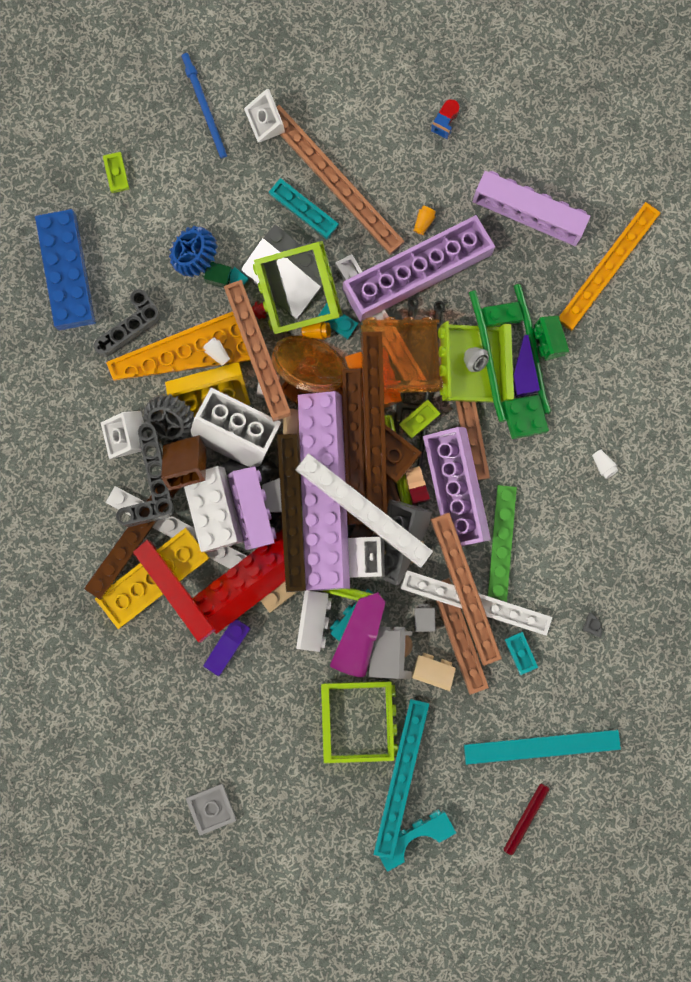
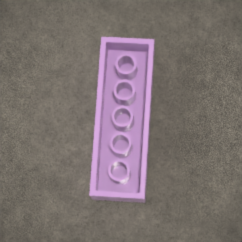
[472,171,590,246]
[423,427,491,547]

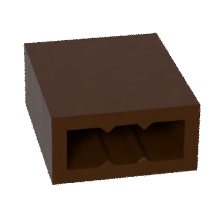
[161,435,206,491]

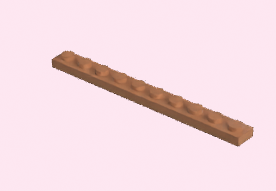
[277,105,404,255]

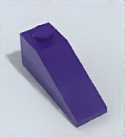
[513,335,540,397]
[203,619,252,677]

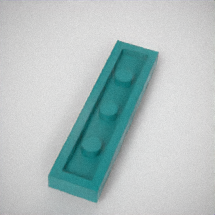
[268,178,339,240]

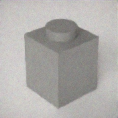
[414,604,435,632]

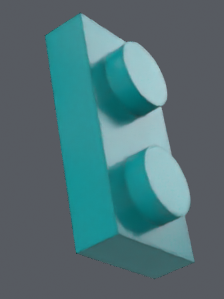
[317,303,358,340]
[504,632,538,675]

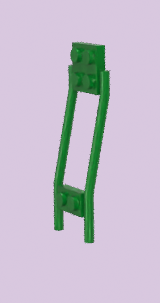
[469,284,551,439]

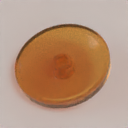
[271,335,347,393]

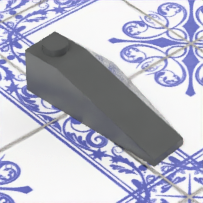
[383,499,432,586]

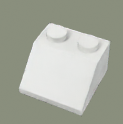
[101,411,148,459]

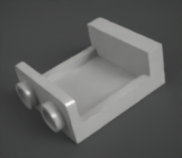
[369,627,412,679]

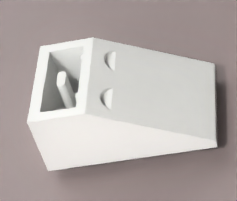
[348,537,385,578]

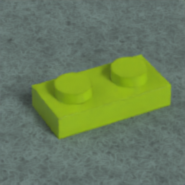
[103,152,130,193]
[399,400,440,439]

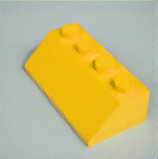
[165,362,251,418]

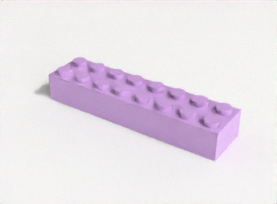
[342,215,495,322]

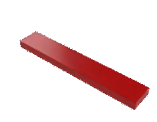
[133,540,215,643]

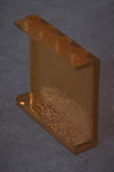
[360,317,443,393]

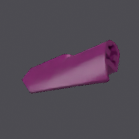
[330,592,386,677]

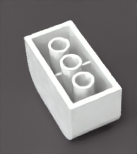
[191,388,281,467]

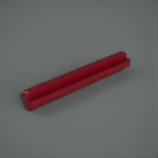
[504,783,549,855]

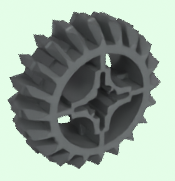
[143,393,194,442]

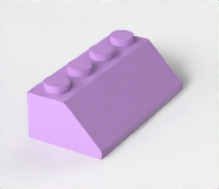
[227,466,276,550]

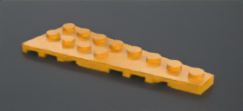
[106,311,251,381]

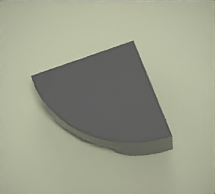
[582,612,602,638]

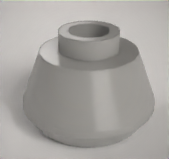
[464,347,489,372]

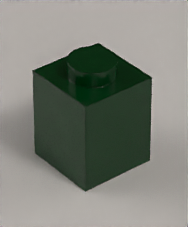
[202,261,232,288]

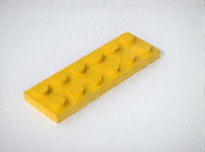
[95,527,210,629]

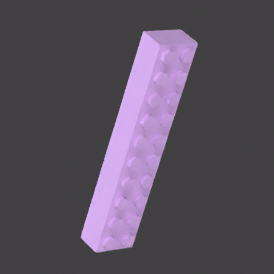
[298,391,350,591]

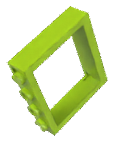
[253,241,343,334]
[321,681,398,763]

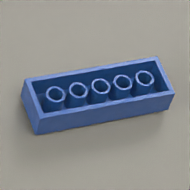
[35,209,96,331]

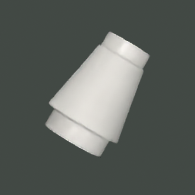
[203,337,230,366]
[592,449,618,479]

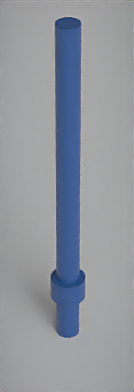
[181,53,227,159]

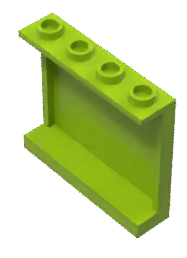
[438,321,514,403]

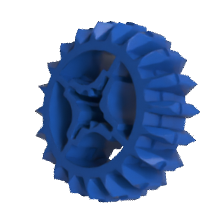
[169,226,218,278]

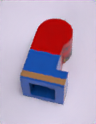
[431,99,459,139]

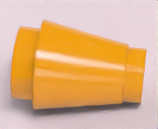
[413,206,436,235]
[301,321,331,340]

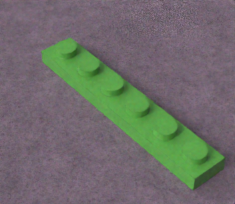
[487,485,517,602]

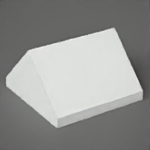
[244,89,285,142]

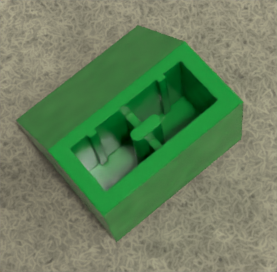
[533,316,570,361]

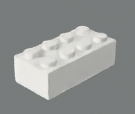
[184,466,244,552]

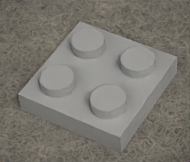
[186,783,237,835]

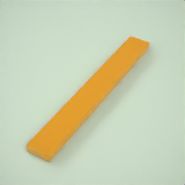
[559,202,661,331]

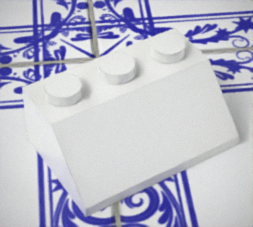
[296,590,332,652]

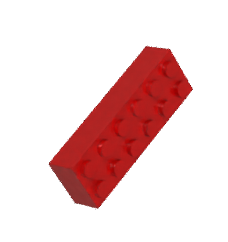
[192,529,285,634]

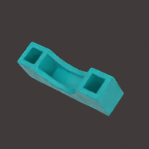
[380,809,456,872]

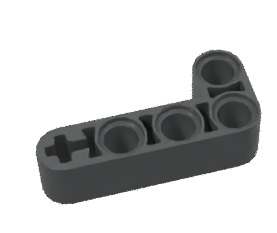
[94,289,160,357]

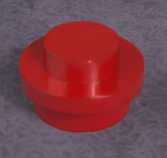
[252,301,267,320]

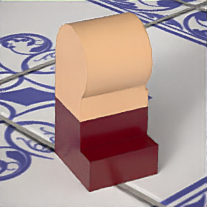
[405,466,430,505]

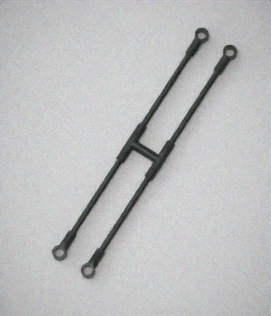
[394,297,445,506]

